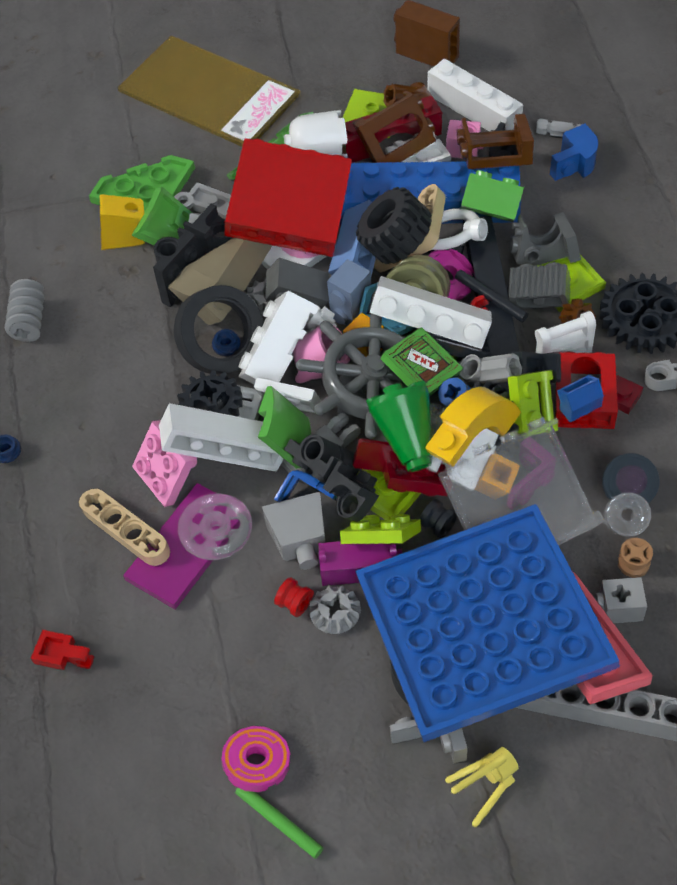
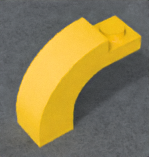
[425,387,521,467]

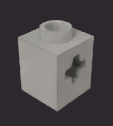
[595,577,647,623]

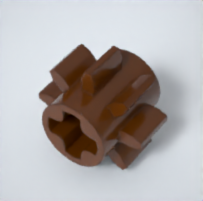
[559,299,596,324]

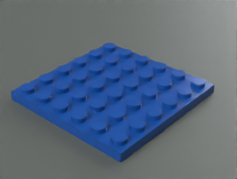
[356,504,620,742]

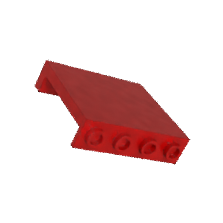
[224,138,352,257]

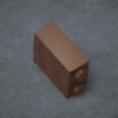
[393,0,460,67]

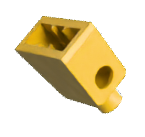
[100,194,144,250]

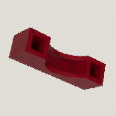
[342,95,442,163]

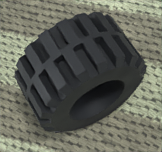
[356,187,432,264]

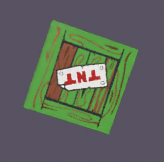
[380,327,463,396]

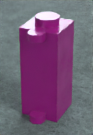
[318,541,403,586]

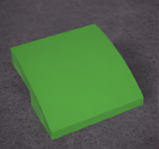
[258,386,311,469]

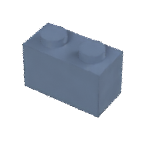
[327,259,372,326]

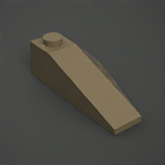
[168,238,273,325]

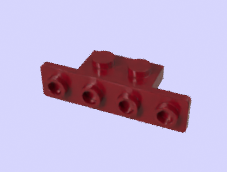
[353,438,450,497]

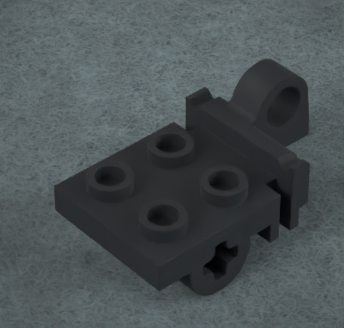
[153,204,233,307]
[284,434,379,522]

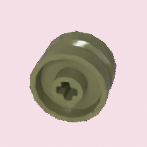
[386,255,451,324]

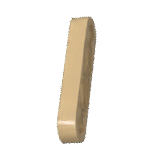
[79,489,170,566]

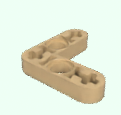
[374,184,446,272]

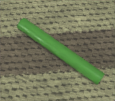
[235,788,323,859]

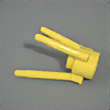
[445,747,519,827]

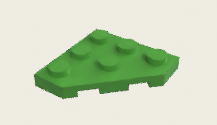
[89,155,195,213]

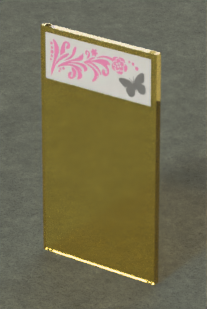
[118,36,301,147]

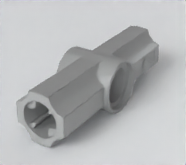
[455,353,522,387]

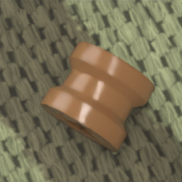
[618,538,653,578]

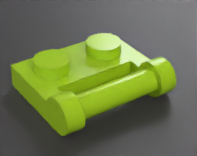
[508,370,559,438]

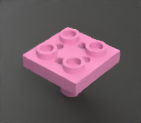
[132,420,197,507]

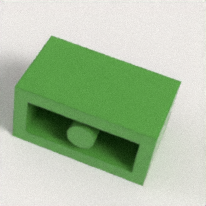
[460,170,524,222]

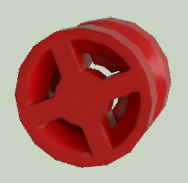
[274,577,314,618]

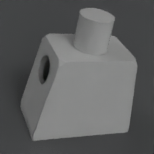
[262,492,326,570]

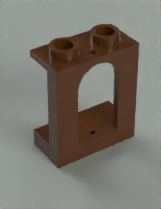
[352,91,436,163]
[457,114,534,169]

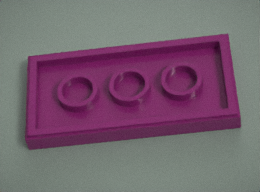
[123,483,248,610]

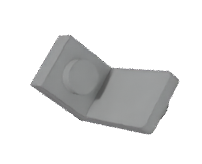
[390,717,468,764]

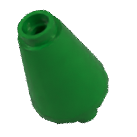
[366,381,433,472]

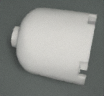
[284,110,347,158]

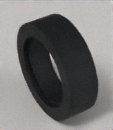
[174,285,264,374]

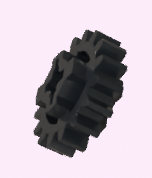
[177,370,243,417]

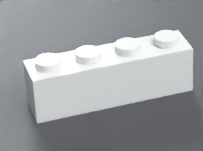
[428,59,523,132]
[369,276,492,349]
[159,403,284,472]

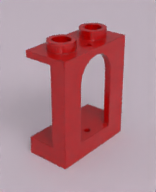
[554,351,618,429]

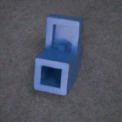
[550,123,598,181]

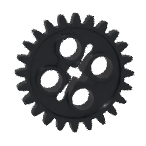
[599,273,677,354]

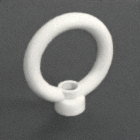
[431,208,488,250]

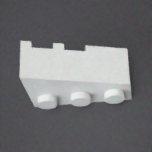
[238,290,319,385]

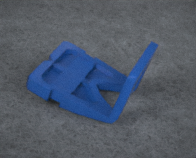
[274,470,338,502]

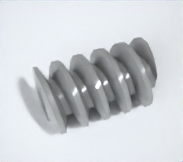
[4,279,45,342]

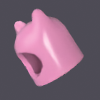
[293,325,350,383]

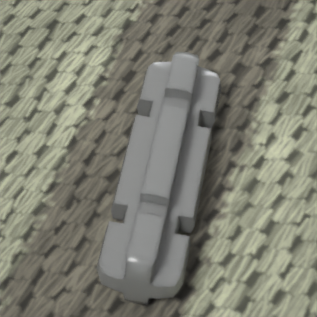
[536,118,583,137]

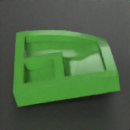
[132,186,192,245]

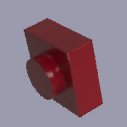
[616,375,644,415]

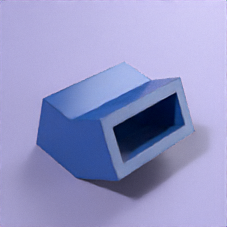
[557,375,604,422]

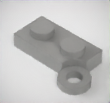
[174,182,231,218]

